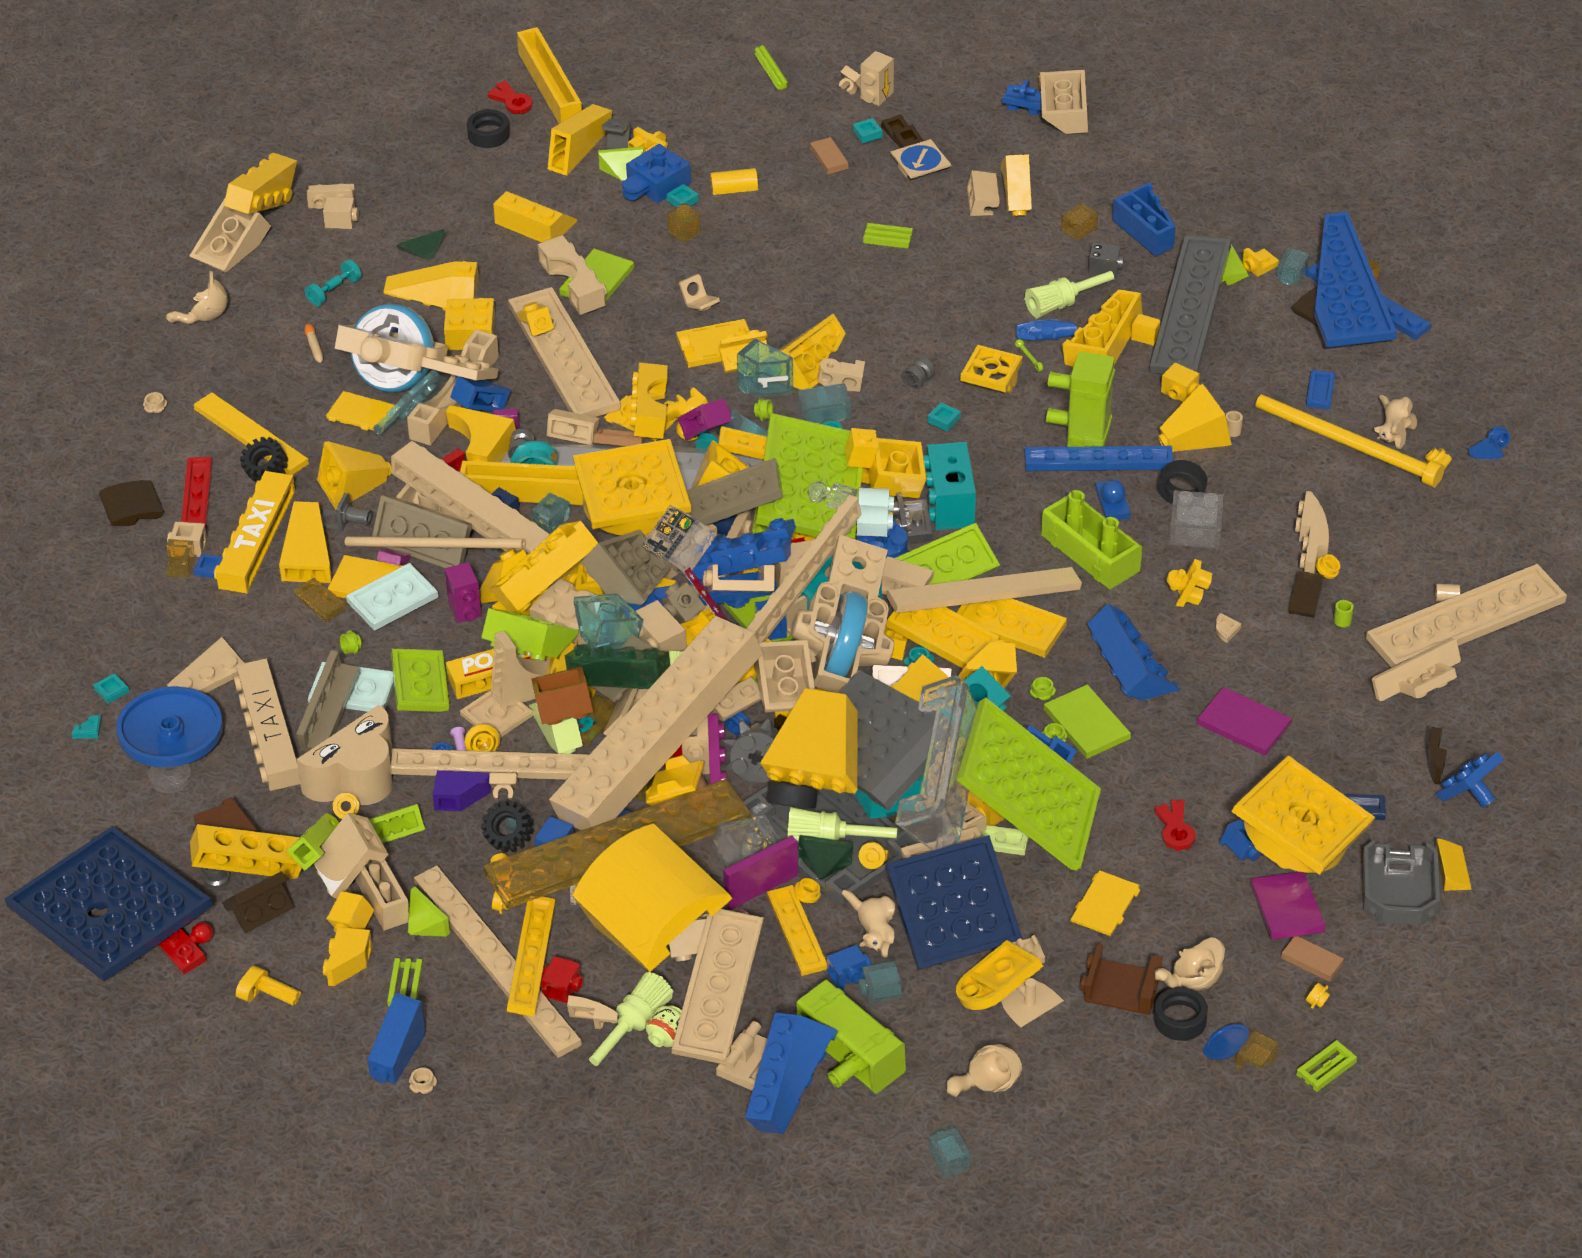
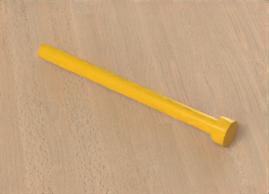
[1255,394,1445,488]

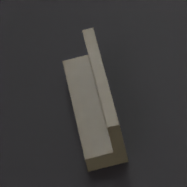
[296,650,359,752]

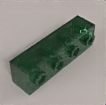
[565,644,670,689]

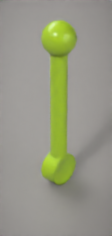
[1015,339,1043,372]

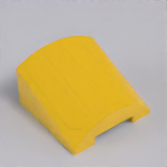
[572,823,732,972]

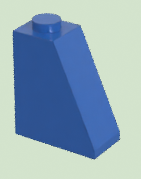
[368,993,426,1084]

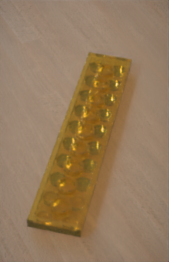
[484,779,751,909]

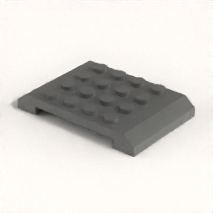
[837,670,960,810]
[737,786,923,904]

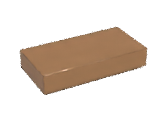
[810,137,848,174]
[593,428,646,446]
[1281,936,1344,982]

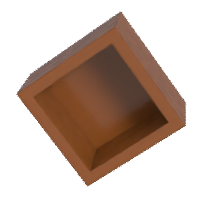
[531,666,593,725]

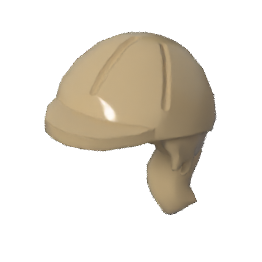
[166,271,228,325]
[1154,937,1225,991]
[947,1044,1022,1098]

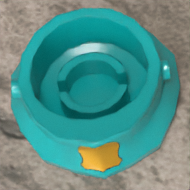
[510,441,558,465]

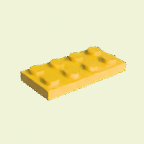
[956,598,1067,658]
[886,607,1000,669]

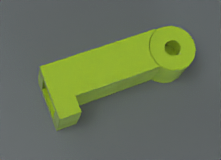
[287,813,339,871]

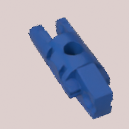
[1016,319,1077,341]

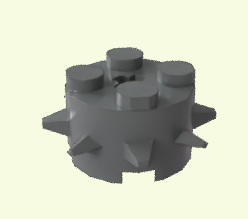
[723,719,779,784]

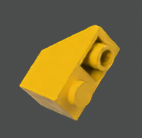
[323,927,372,986]

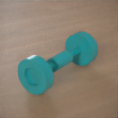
[304,259,362,307]

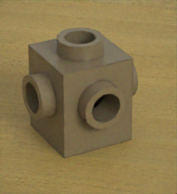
[661,582,705,624]

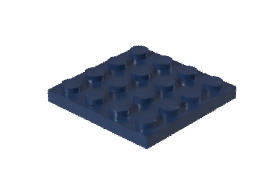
[885,835,1023,970]

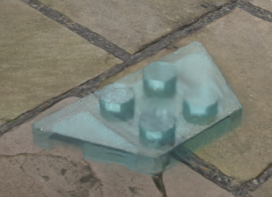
[373,370,440,435]

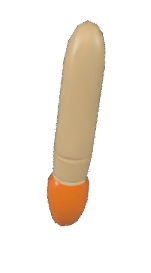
[304,323,323,363]

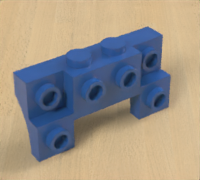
[690,518,796,580]

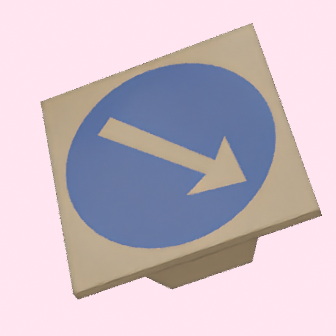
[891,139,951,179]

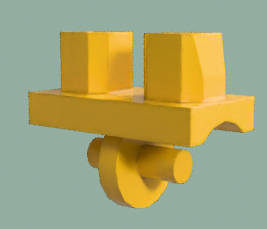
[628,127,668,152]
[1167,559,1212,607]

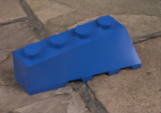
[1087,603,1180,701]
[745,1013,838,1134]

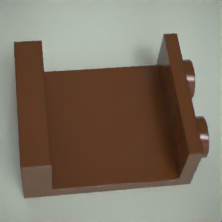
[1080,944,1163,1015]

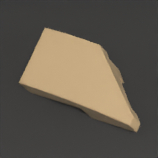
[567,995,618,1029]

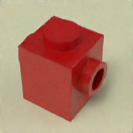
[541,956,583,1003]

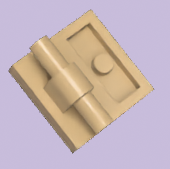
[716,1021,767,1091]

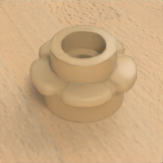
[143,392,167,413]
[409,1068,437,1094]

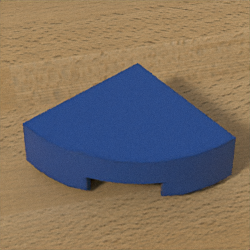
[1469,437,1504,459]

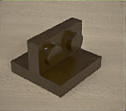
[222,871,294,933]

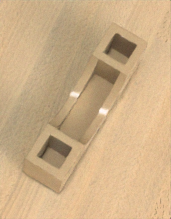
[538,235,607,315]

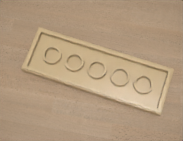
[672,909,764,1064]

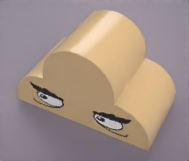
[297,705,393,805]

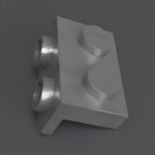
[893,492,933,543]

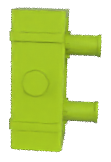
[1046,352,1115,447]
[1041,490,1142,590]
[797,980,906,1094]

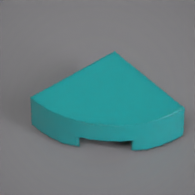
[72,715,102,739]

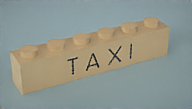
[233,658,300,791]

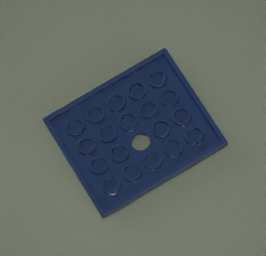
[5,826,213,982]

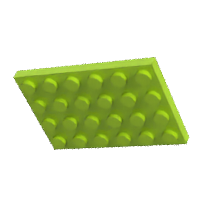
[755,413,863,539]
[956,698,1101,870]

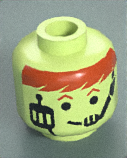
[646,1005,682,1047]

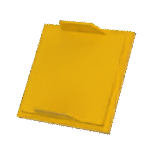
[646,755,705,803]

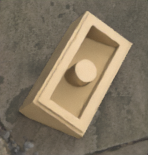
[546,409,599,445]

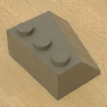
[581,530,670,605]

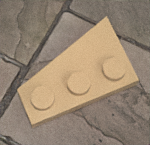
[167,637,244,694]

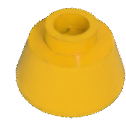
[465,724,500,752]

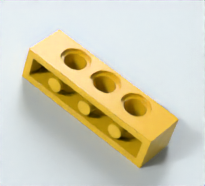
[190,824,302,879]

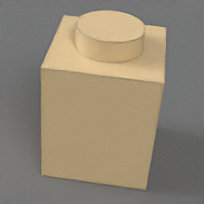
[323,197,359,229]

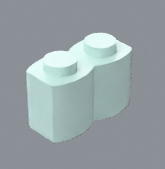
[857,488,894,537]

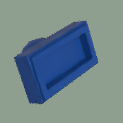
[1095,479,1130,520]

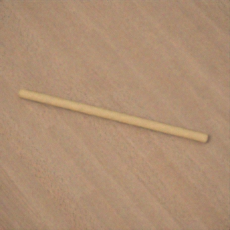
[345,536,526,549]

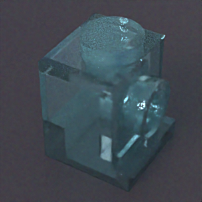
[532,493,571,534]

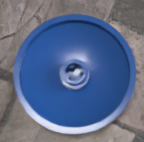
[116,686,223,767]

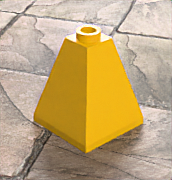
[1158,384,1232,452]
[691,440,749,488]
[317,441,391,510]

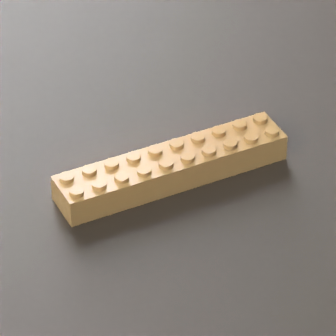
[549,616,763,838]

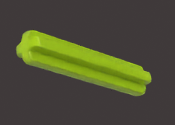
[755,45,788,90]

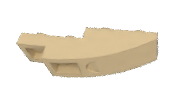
[1295,491,1329,573]

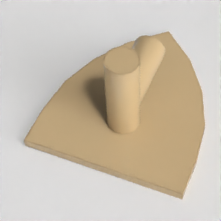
[1001,978,1064,1028]

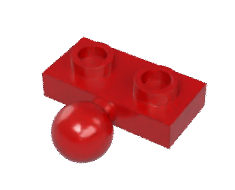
[158,922,213,975]

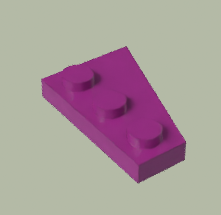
[707,714,727,797]

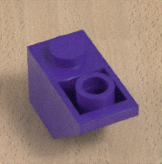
[433,770,491,811]

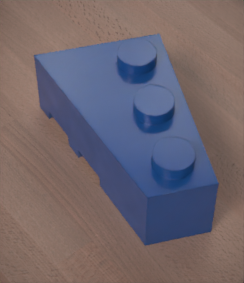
[1113,182,1175,256]

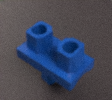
[1002,80,1042,115]

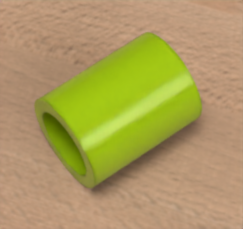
[1334,600,1354,627]

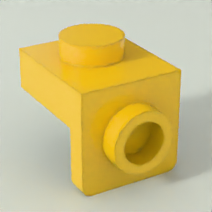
[517,302,554,336]

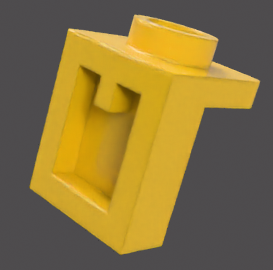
[1242,248,1279,277]

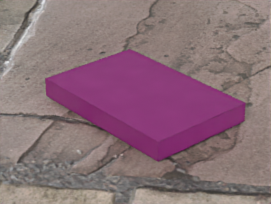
[1197,687,1292,756]
[723,836,798,910]
[1251,872,1326,940]

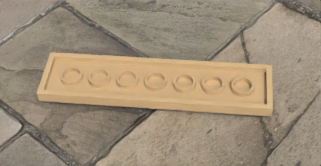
[508,287,621,417]
[1366,564,1567,668]

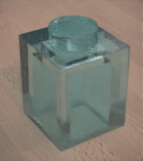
[1277,248,1310,287]
[858,961,901,1004]
[929,1128,971,1178]

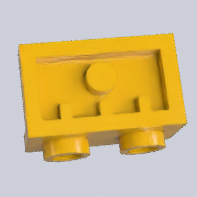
[718,330,770,373]

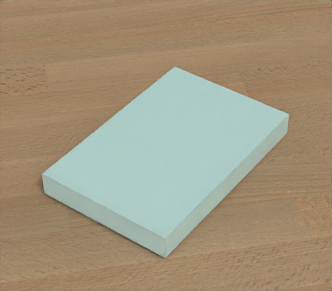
[346,563,438,631]
[308,662,394,712]

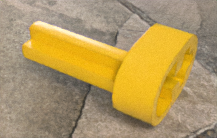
[235,965,302,1006]

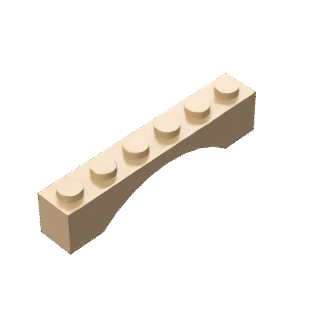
[407,329,499,446]

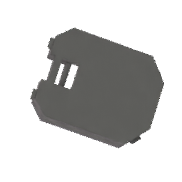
[1362,839,1440,925]

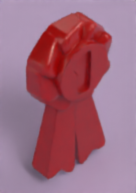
[488,80,532,115]
[1155,800,1196,851]

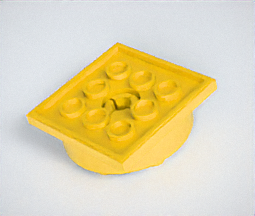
[573,439,691,535]
[1232,756,1375,875]

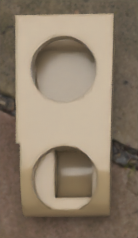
[818,358,865,392]

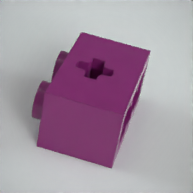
[678,398,732,440]
[444,562,481,623]

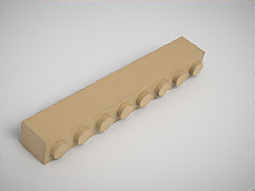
[391,441,550,555]

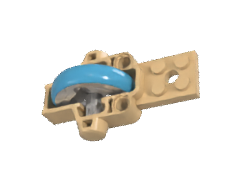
[335,304,498,393]
[791,535,894,693]

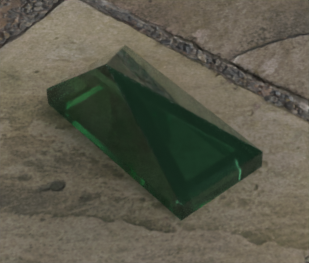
[396,229,445,260]
[799,835,853,881]

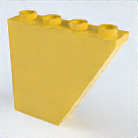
[760,688,858,794]

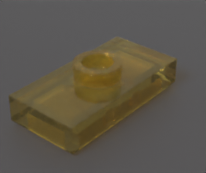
[294,578,346,622]

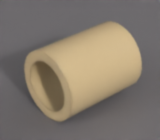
[1226,411,1243,437]
[1435,584,1460,602]

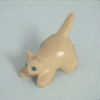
[1374,395,1417,449]
[842,890,895,957]

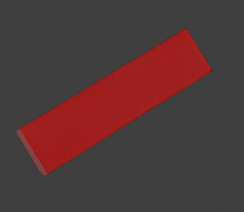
[181,457,213,529]

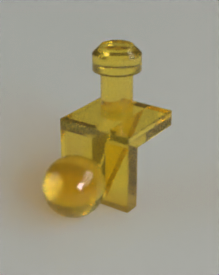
[580,695,615,747]

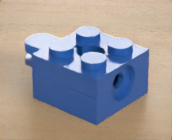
[622,144,691,203]

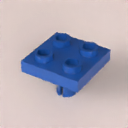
[1436,751,1504,808]

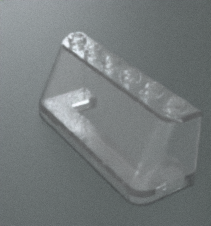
[895,676,977,851]

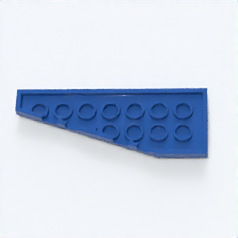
[1314,212,1397,347]

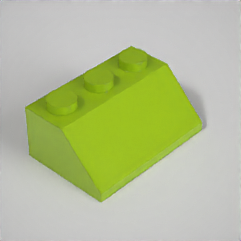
[481,608,579,661]

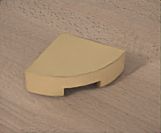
[1216,613,1242,643]

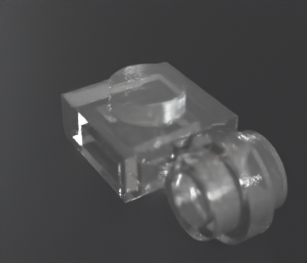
[807,481,858,509]

